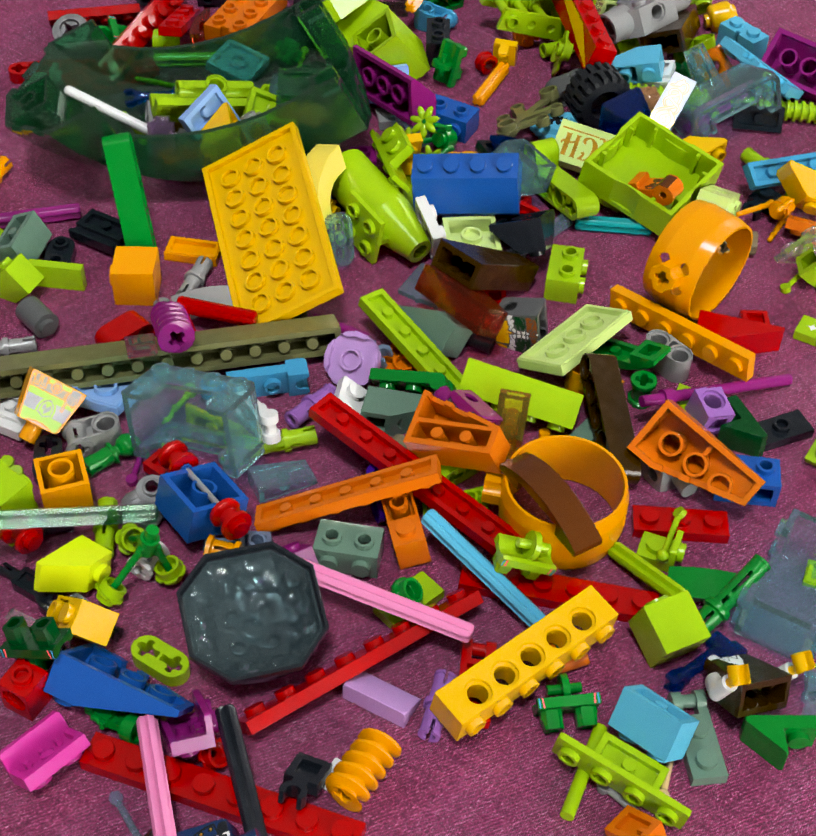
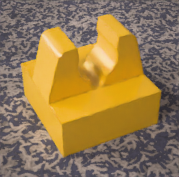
[493,38,518,67]

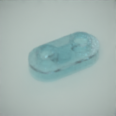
[325,212,354,267]

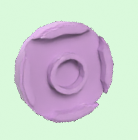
[324,331,381,387]

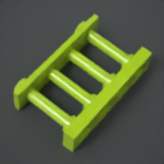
[479,0,569,41]

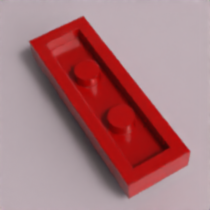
[631,505,730,544]

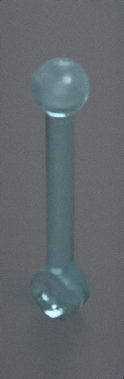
[108,791,141,836]

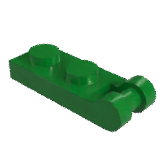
[369,368,456,394]

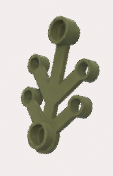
[496,85,564,140]

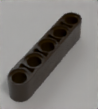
[580,353,641,484]

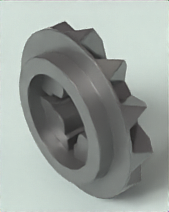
[52,14,90,49]

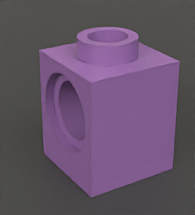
[685,387,736,434]

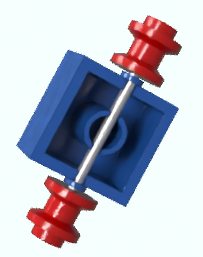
[154,440,252,544]

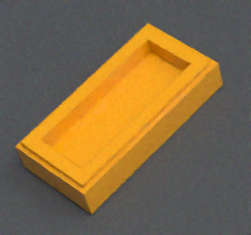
[164,236,221,267]

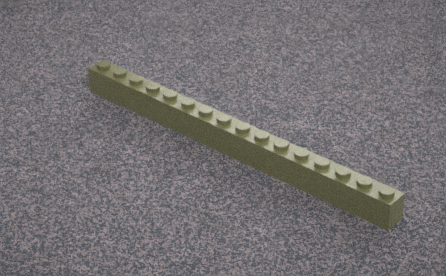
[0,314,341,399]

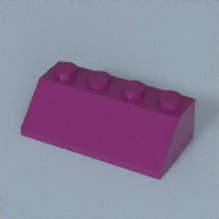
[759,27,816,103]
[353,45,437,126]

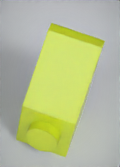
[33,535,112,592]

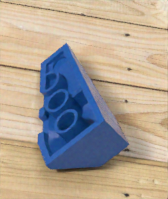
[43,643,195,718]

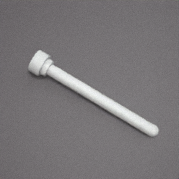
[64,85,178,152]

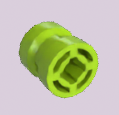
[152,29,180,52]

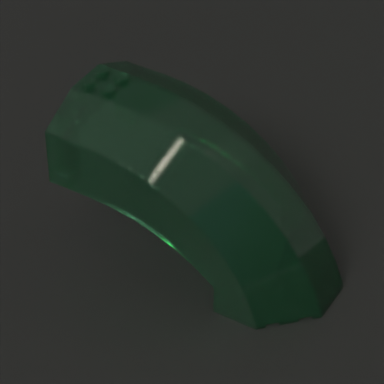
[5,0,372,181]

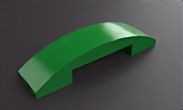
[593,338,671,370]

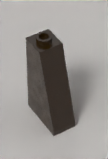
[639,4,701,54]
[431,239,539,291]

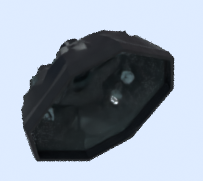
[176,541,329,685]

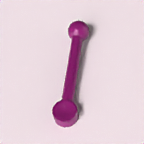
[125,435,152,487]

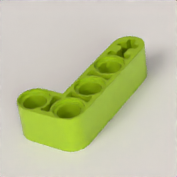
[524,137,600,220]

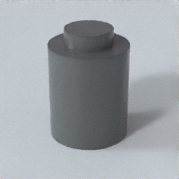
[15,296,59,338]

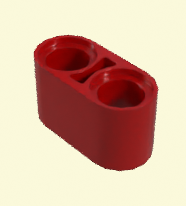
[94,310,155,344]

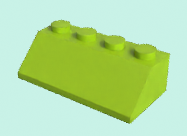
[458,357,584,433]

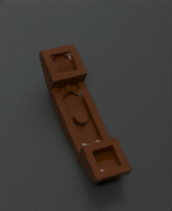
[499,452,602,557]

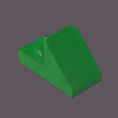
[739,715,816,770]

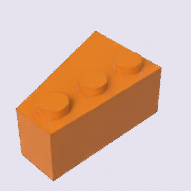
[403,389,510,474]

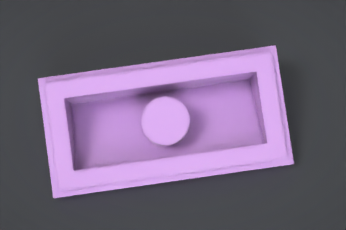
[343,671,421,728]

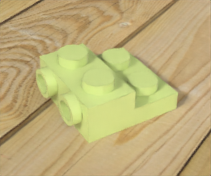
[442,215,502,251]

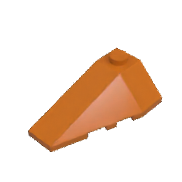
[627,399,766,506]

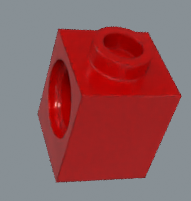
[0,658,53,722]

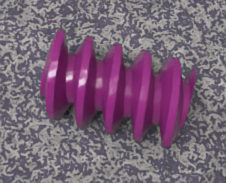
[150,301,195,353]

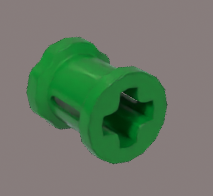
[627,370,657,410]

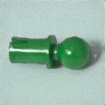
[83,433,139,477]

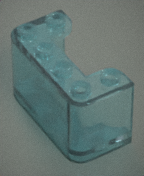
[121,362,265,479]
[730,508,816,660]

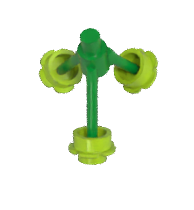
[95,523,186,607]

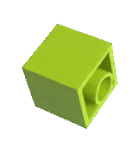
[628,590,711,668]

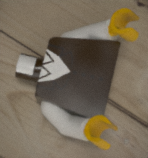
[703,650,815,718]

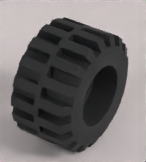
[564,62,632,129]

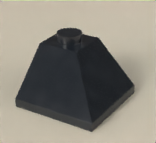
[489,209,555,257]

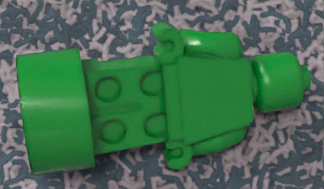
[84,707,139,745]

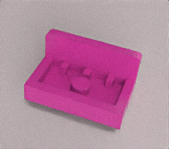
[0,710,91,792]

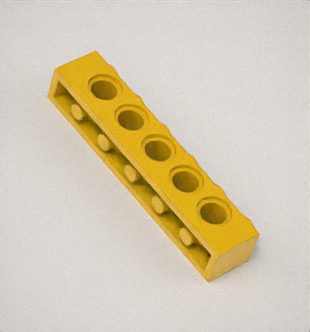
[430,585,619,741]

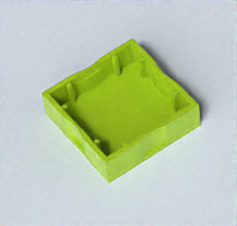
[578,111,724,236]

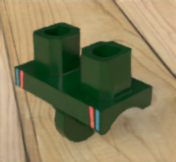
[0,616,73,670]

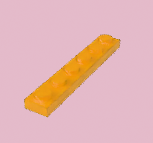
[610,284,756,382]

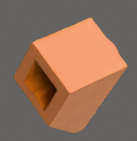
[381,491,431,570]

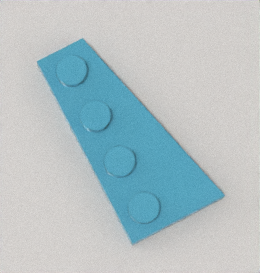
[719,36,804,100]

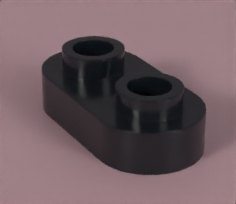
[44,236,76,263]

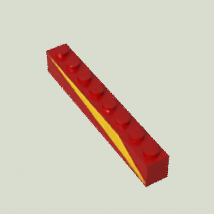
[552,0,617,69]

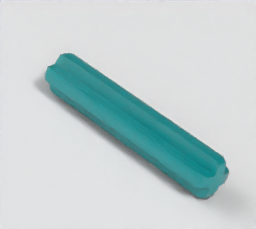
[575,216,652,236]

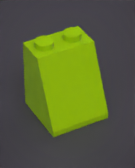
[352,7,430,80]

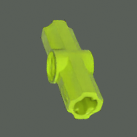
[175,74,254,98]

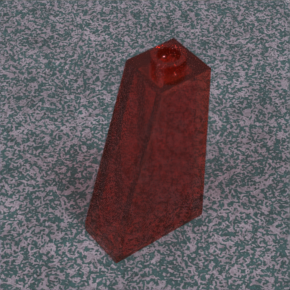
[414,264,508,339]

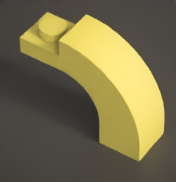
[306,144,346,242]

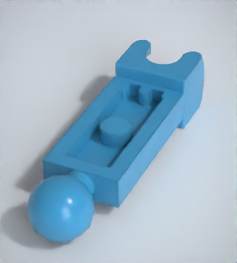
[201,358,310,401]

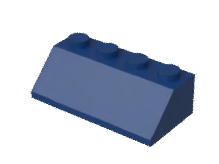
[411,153,522,216]

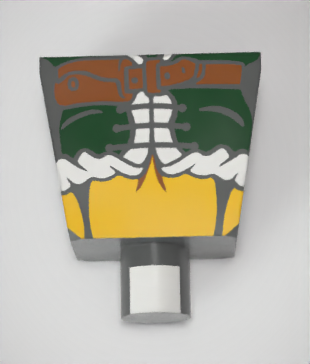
[481,297,548,353]

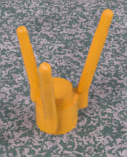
[736,196,795,243]

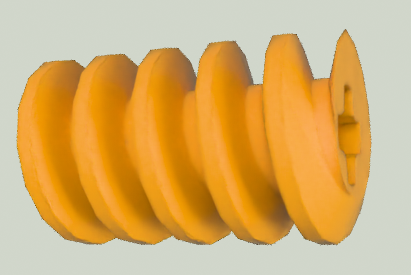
[325,728,402,812]

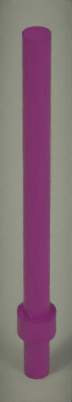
[638,373,793,407]

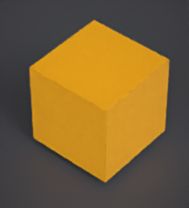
[109,246,162,306]
[33,449,96,519]

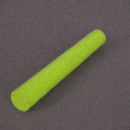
[560,723,607,821]

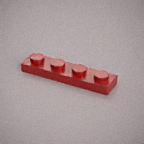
[47,3,141,25]
[158,4,200,37]

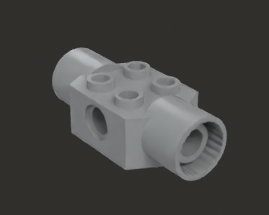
[600,0,691,44]

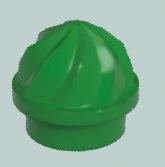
[390,577,423,603]

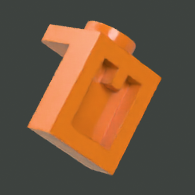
[604,805,667,836]

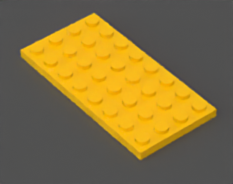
[202,121,344,326]

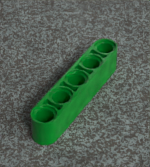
[102,131,160,260]

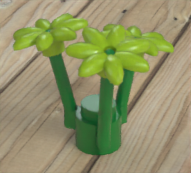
[405,106,458,154]

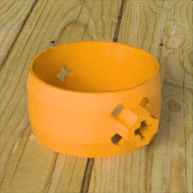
[643,200,753,320]
[481,435,629,570]

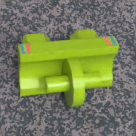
[492,530,557,580]

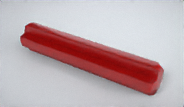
[177,296,258,325]

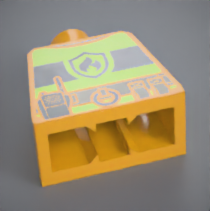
[14,366,87,444]

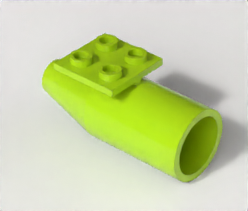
[331,149,431,265]

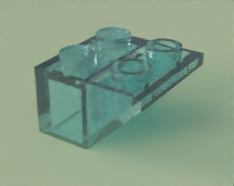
[492,138,557,196]

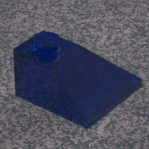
[598,87,651,135]

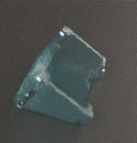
[673,63,782,138]

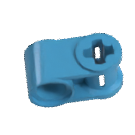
[414,0,458,32]

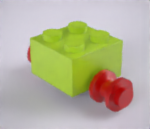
[0,459,43,554]

